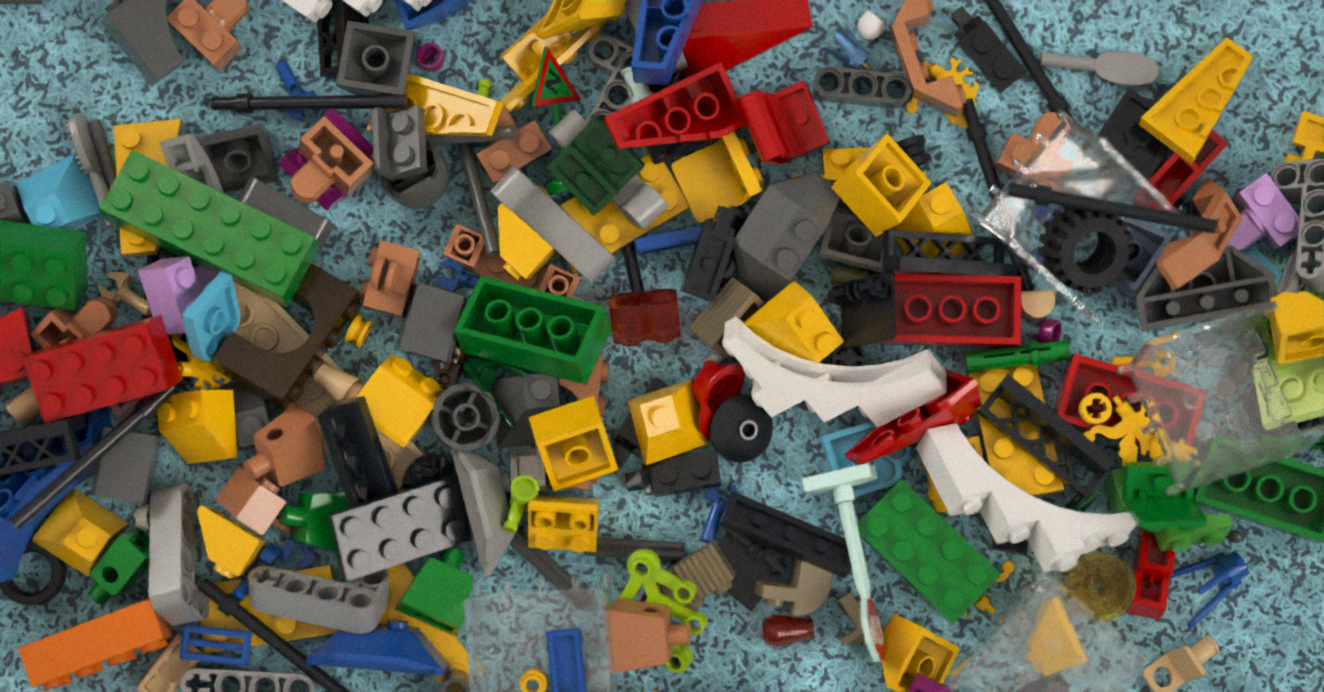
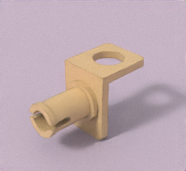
[1140,635,1219,692]

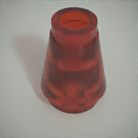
[762,614,814,648]

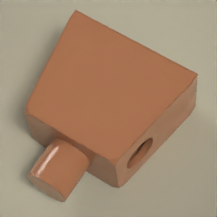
[243,404,326,486]
[609,598,692,672]

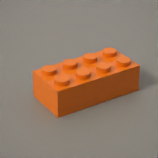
[18,599,175,691]

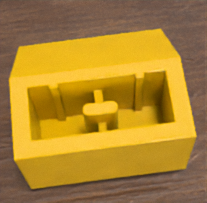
[528,495,600,552]

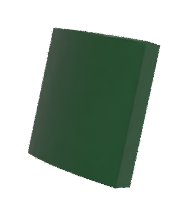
[546,115,645,216]

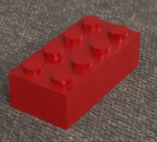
[880,273,1021,348]
[22,315,183,423]
[1053,353,1207,457]

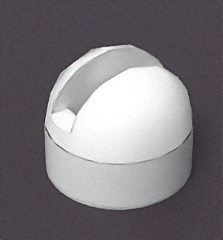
[857,11,887,40]
[133,504,150,531]

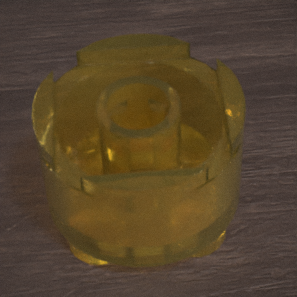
[1061,552,1136,621]

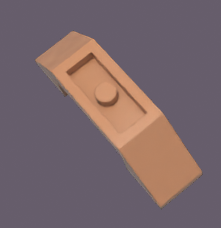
[891,0,967,117]
[1156,178,1243,290]
[443,223,581,298]

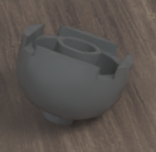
[381,142,450,209]
[430,383,500,451]

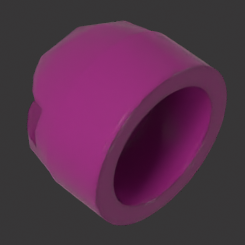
[416,43,445,72]
[1034,319,1062,343]

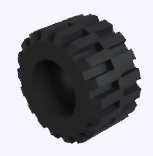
[1038,206,1134,294]

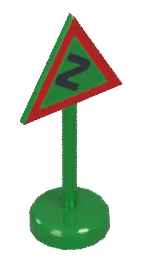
[531,47,581,195]

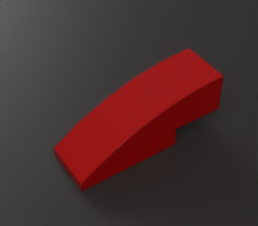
[1133,129,1228,211]
[1126,528,1175,620]

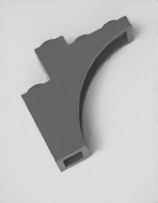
[101,0,185,87]

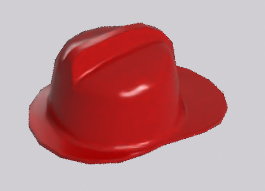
[692,360,745,438]

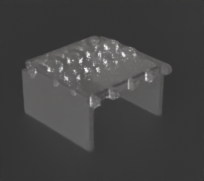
[969,109,1180,325]
[1116,300,1324,496]
[947,570,1151,692]
[464,572,618,692]

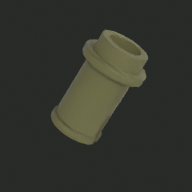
[831,262,875,285]

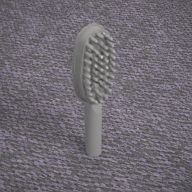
[1040,51,1159,86]
[65,113,115,227]

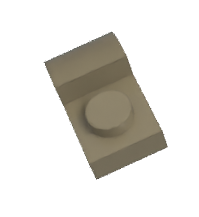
[754,557,833,616]

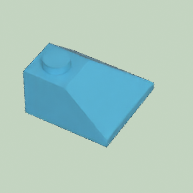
[16,154,102,230]

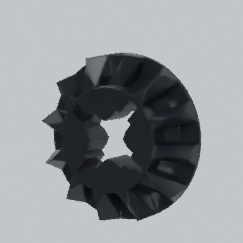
[402,454,454,489]

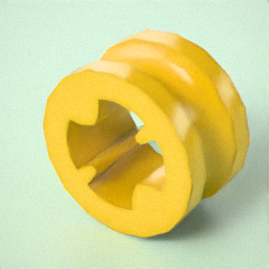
[344,314,374,349]
[1078,393,1112,425]

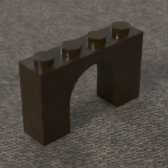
[212,263,361,411]

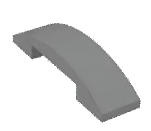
[159,133,224,193]

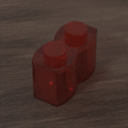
[609,289,681,347]

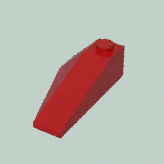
[682,0,812,78]
[603,62,747,149]
[844,369,981,465]

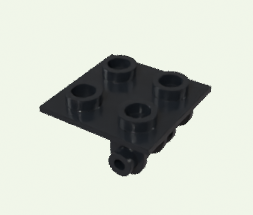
[828,271,896,349]
[718,530,793,611]

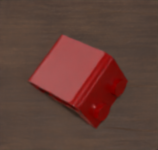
[737,80,831,166]

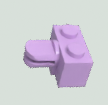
[1228,173,1300,252]
[138,256,218,334]

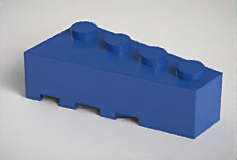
[631,0,704,86]

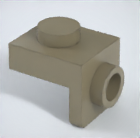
[837,592,865,647]

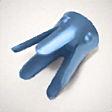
[822,23,871,70]

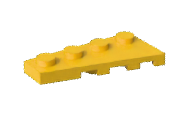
[1139,37,1253,165]
[366,73,504,136]
[114,119,182,258]
[378,562,480,692]

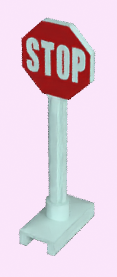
[802,463,885,662]

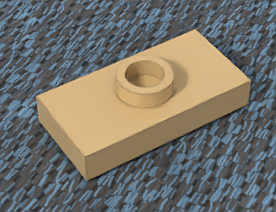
[135,634,205,692]

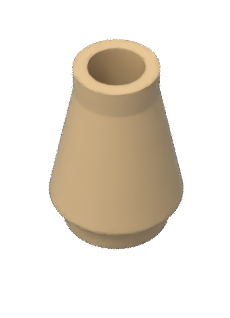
[313,363,364,401]

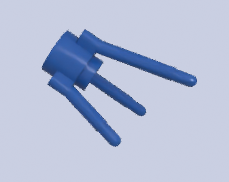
[1170,551,1249,628]

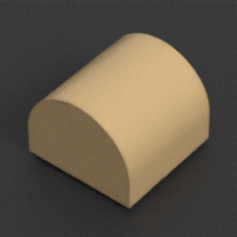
[1021,290,1055,320]
[5,386,41,426]

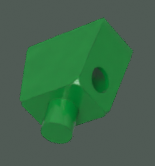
[279,491,358,554]
[88,528,150,605]
[395,547,473,635]

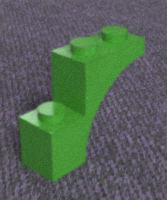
[1103,468,1233,552]

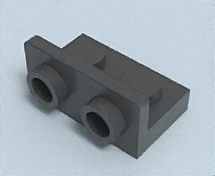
[370,105,427,181]

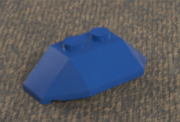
[307,620,449,676]

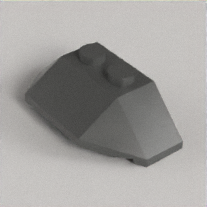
[733,172,840,302]
[1135,245,1277,331]

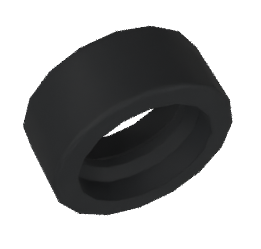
[0,541,66,605]

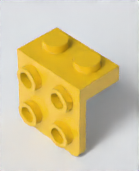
[671,131,764,223]

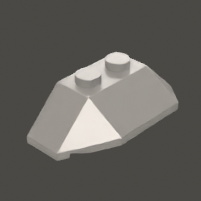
[451,449,521,577]

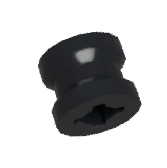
[896,135,932,167]
[831,344,866,366]

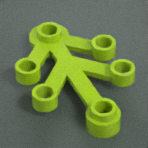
[612,549,708,673]

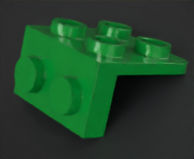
[1122,461,1207,532]

